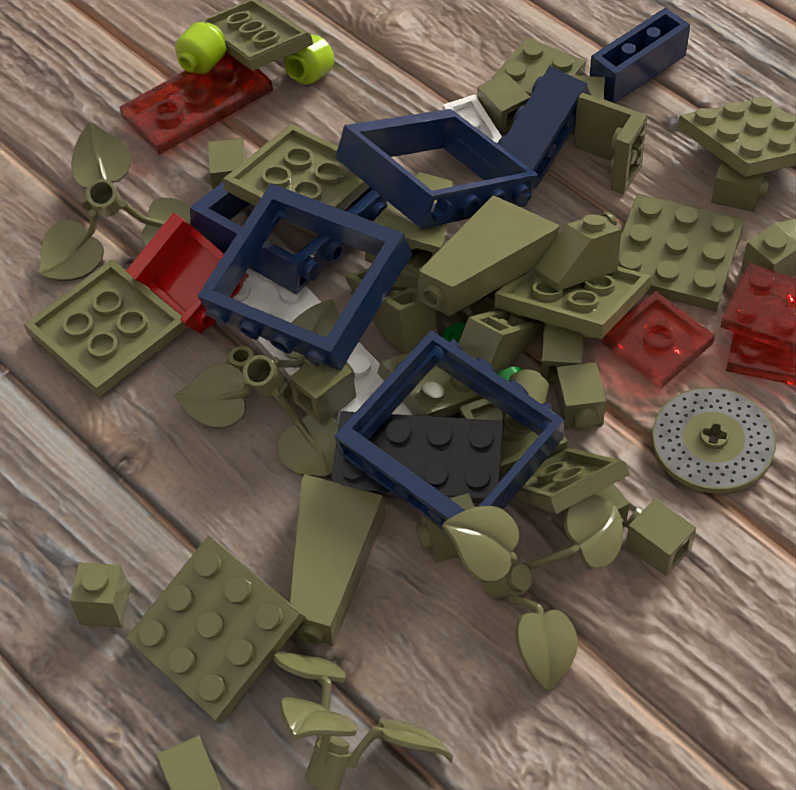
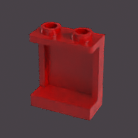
[126,212,249,334]

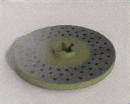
[652,387,776,494]

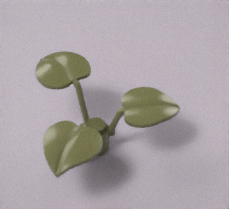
[39,122,190,281]
[175,299,340,478]
[442,494,623,691]
[273,652,454,790]

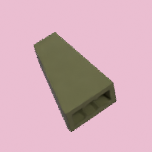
[365,172,453,273]
[417,195,560,316]
[290,474,385,646]

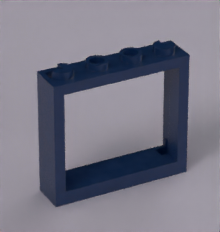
[335,109,538,229]
[190,182,387,294]
[197,183,412,371]
[334,330,564,532]

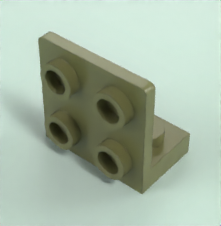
[574,93,648,195]

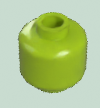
[175,22,226,74]
[284,34,334,85]

